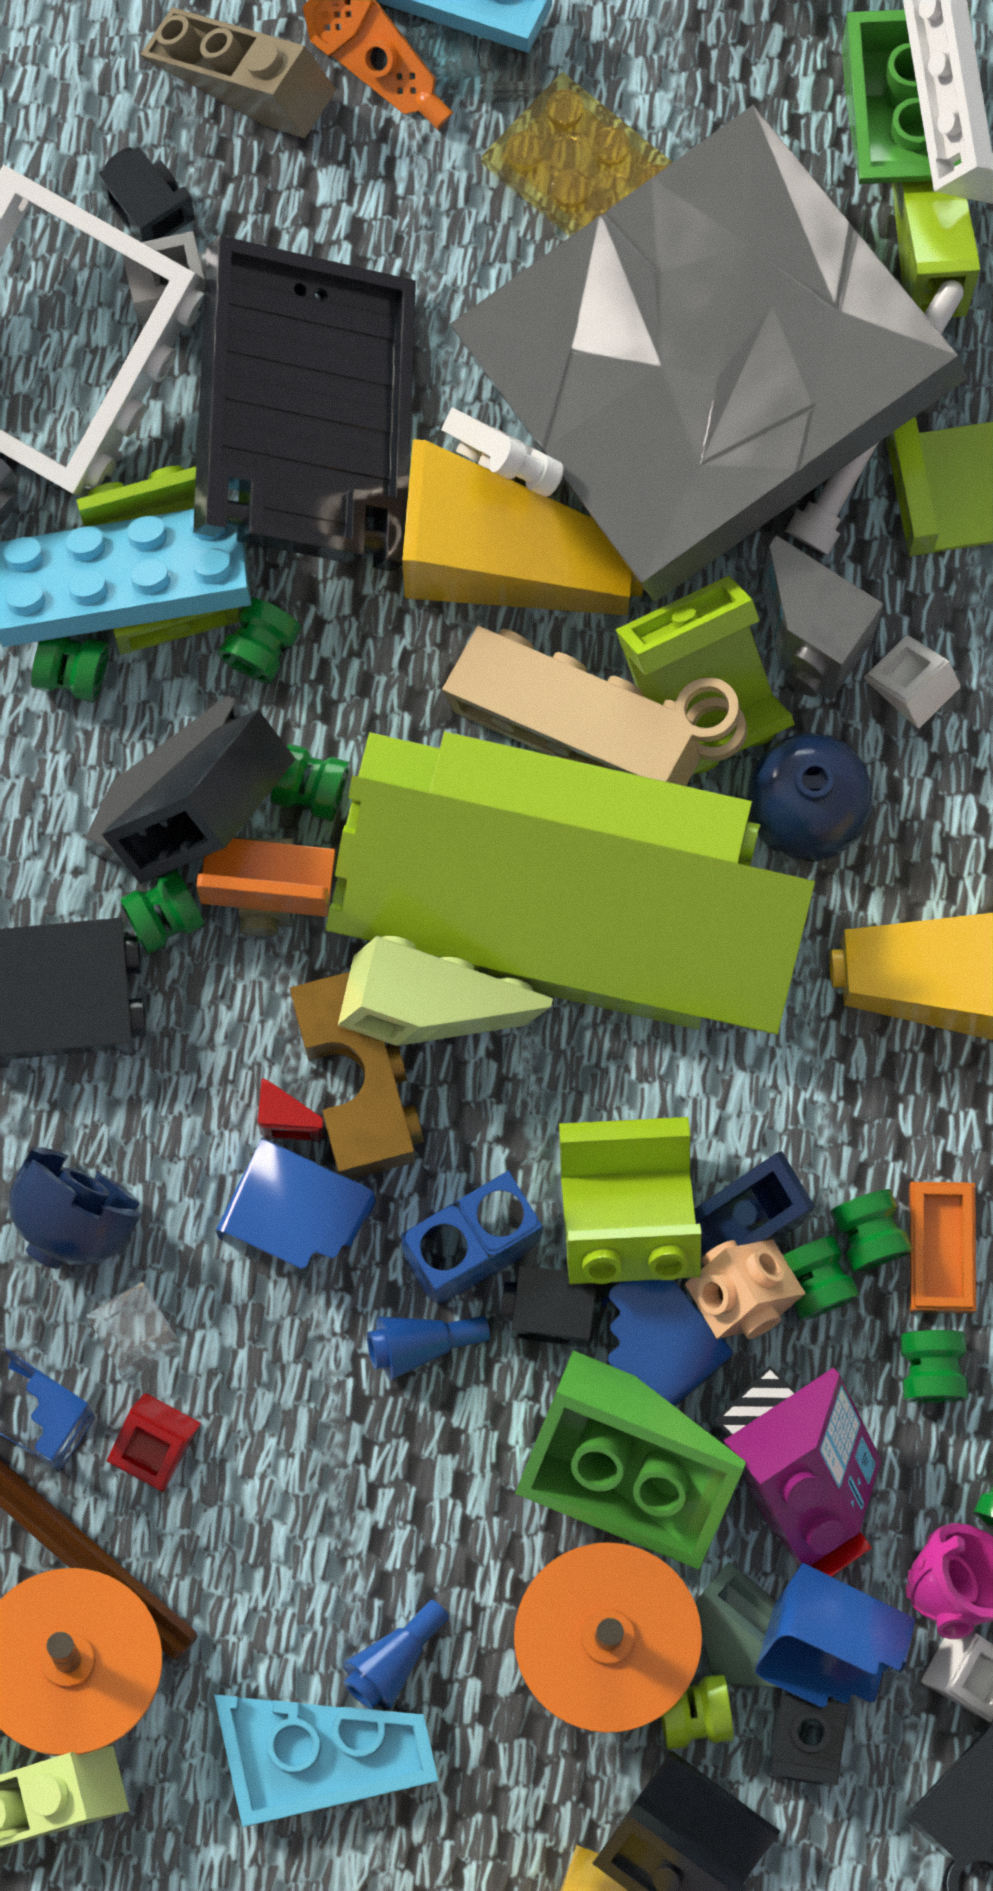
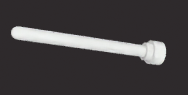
[785,280,964,556]

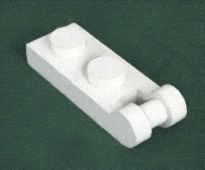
[441,407,563,497]

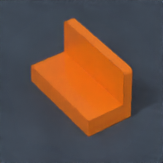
[196,838,336,917]

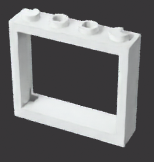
[903,0,993,204]
[0,164,205,497]

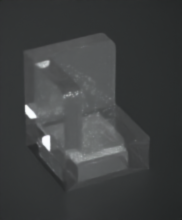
[86,1281,182,1381]

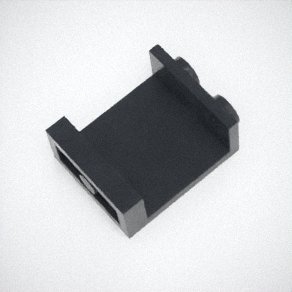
[592,1750,780,1891]

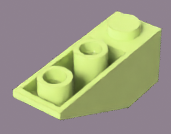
[338,936,553,1046]
[0,1745,130,1849]

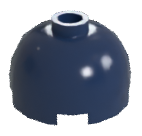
[747,732,873,862]
[9,1147,142,1269]

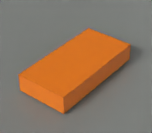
[909,1182,976,1314]

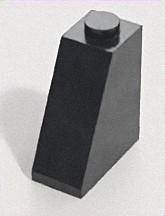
[101,709,296,884]

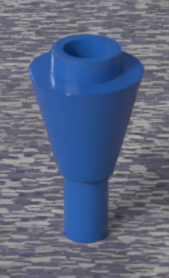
[367,1316,490,1381]
[343,1599,450,1710]

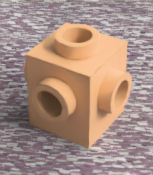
[685,1239,806,1339]

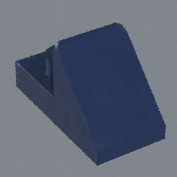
[694,1151,815,1255]

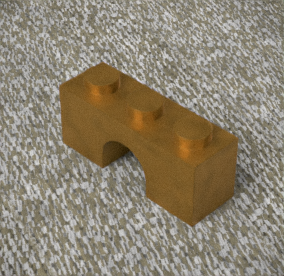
[289,972,424,1179]

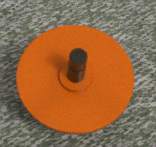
[514,1543,702,1733]
[0,1568,163,1756]

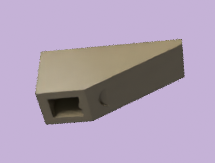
[140,7,336,138]

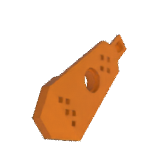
[303,0,453,131]

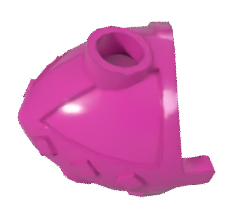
[905,1523,993,1640]

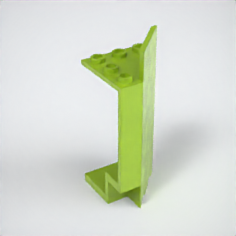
[325,731,815,1035]

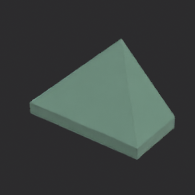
[696,1561,777,1687]

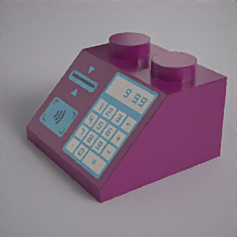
[724,1367,882,1566]

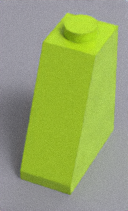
[892,181,980,317]

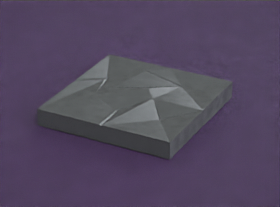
[450,105,968,603]

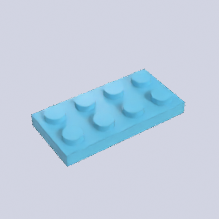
[0,501,251,648]

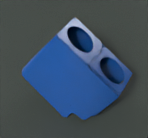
[215,1138,377,1269]
[401,1170,543,1304]
[602,1279,733,1407]
[0,1348,96,1472]
[755,1563,916,1708]

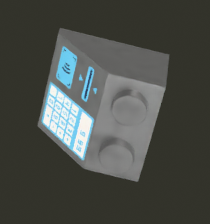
[761,535,884,700]

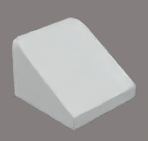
[864,635,960,728]
[921,1632,993,1722]

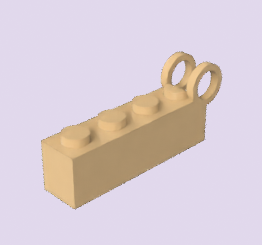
[442,626,747,786]

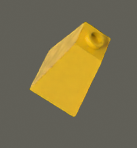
[402,439,643,615]
[829,913,993,1040]

